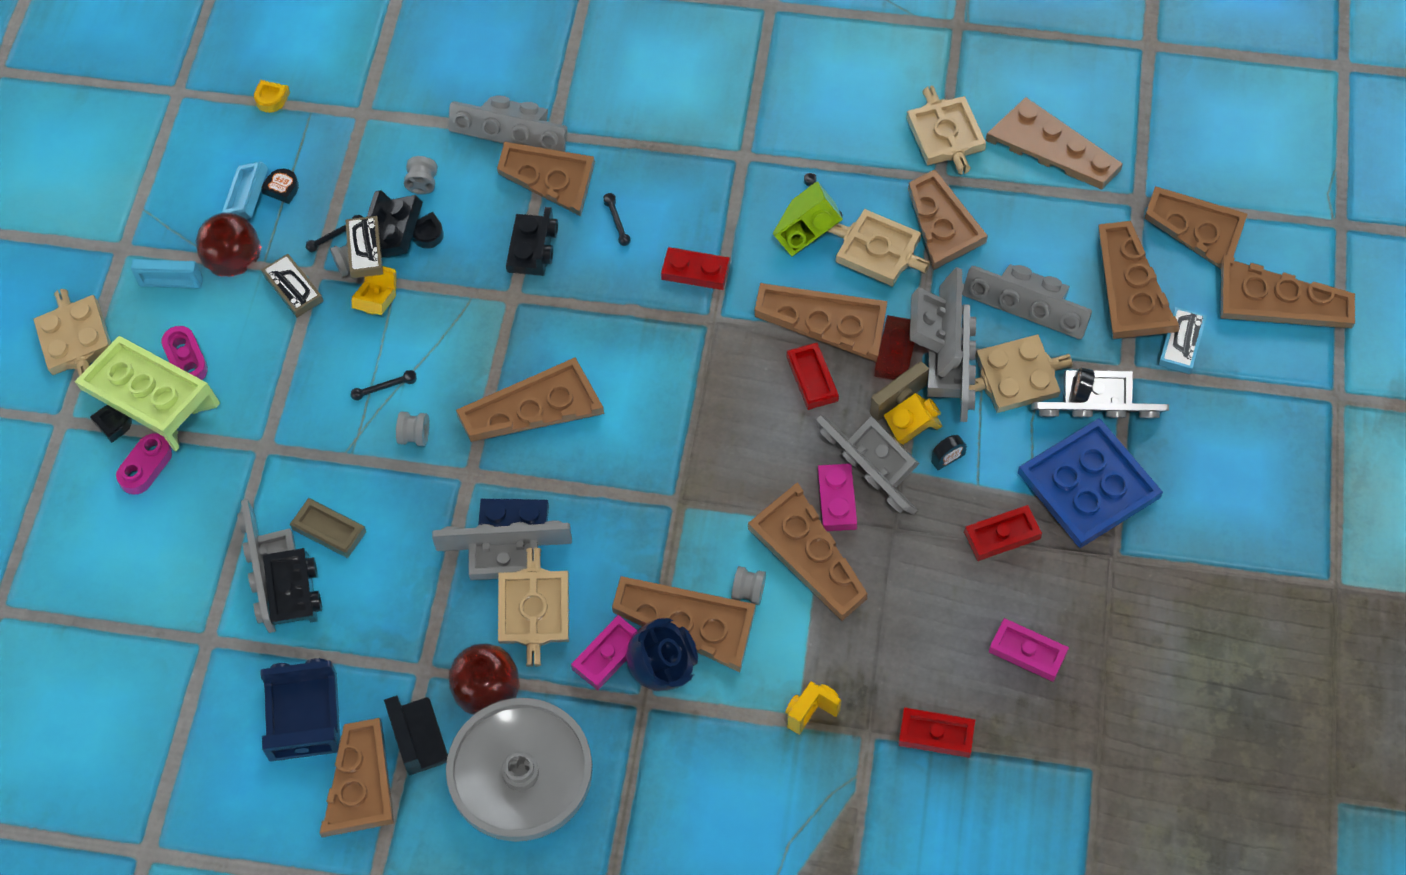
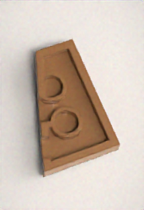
[497,142,595,216]
[908,169,988,270]
[1144,186,1248,269]
[319,718,394,838]

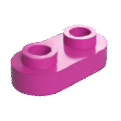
[161,326,208,380]
[116,433,172,495]

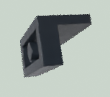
[384,695,448,776]

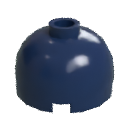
[626,618,698,691]

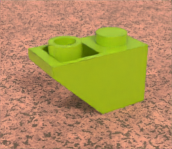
[773,181,843,256]

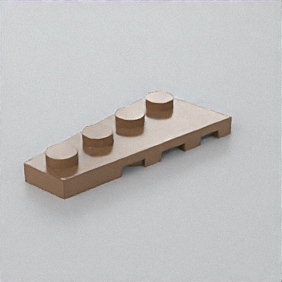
[1099,221,1179,339]

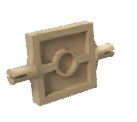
[906,86,986,175]
[827,209,931,287]
[33,289,111,376]
[969,334,1073,413]
[498,548,569,667]

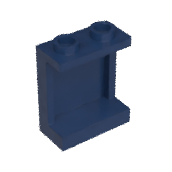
[260,658,340,762]

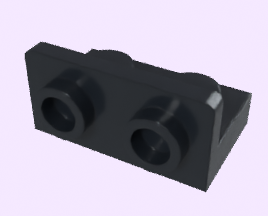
[367,190,423,258]
[506,207,558,276]
[263,548,322,625]

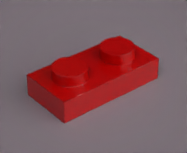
[661,247,730,290]
[964,505,1042,561]
[898,707,976,758]

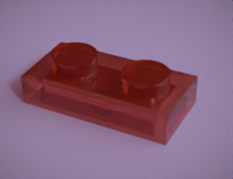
[874,315,915,380]

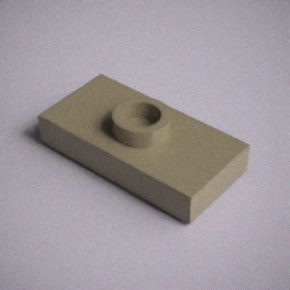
[870,361,929,421]

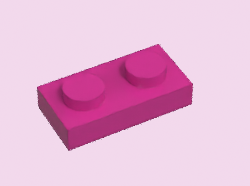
[818,464,857,531]
[571,615,637,691]
[989,618,1069,682]

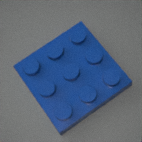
[1018,418,1163,548]

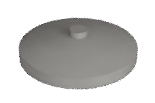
[446,698,593,842]

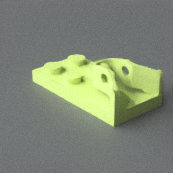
[75,336,220,452]

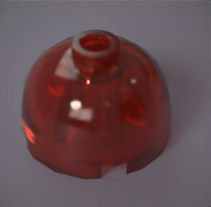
[195,212,261,277]
[449,643,520,715]

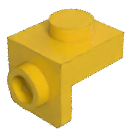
[352,266,397,315]
[883,393,943,445]
[785,681,841,735]

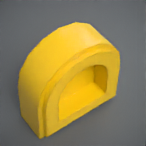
[254,80,290,113]

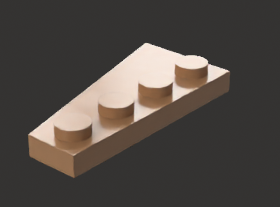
[986,97,1123,190]
[1220,255,1355,328]
[755,283,887,363]
[456,357,604,442]
[748,482,868,621]
[612,576,756,672]

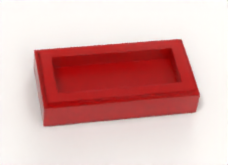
[786,342,839,410]

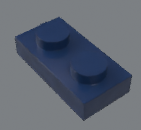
[478,499,549,527]

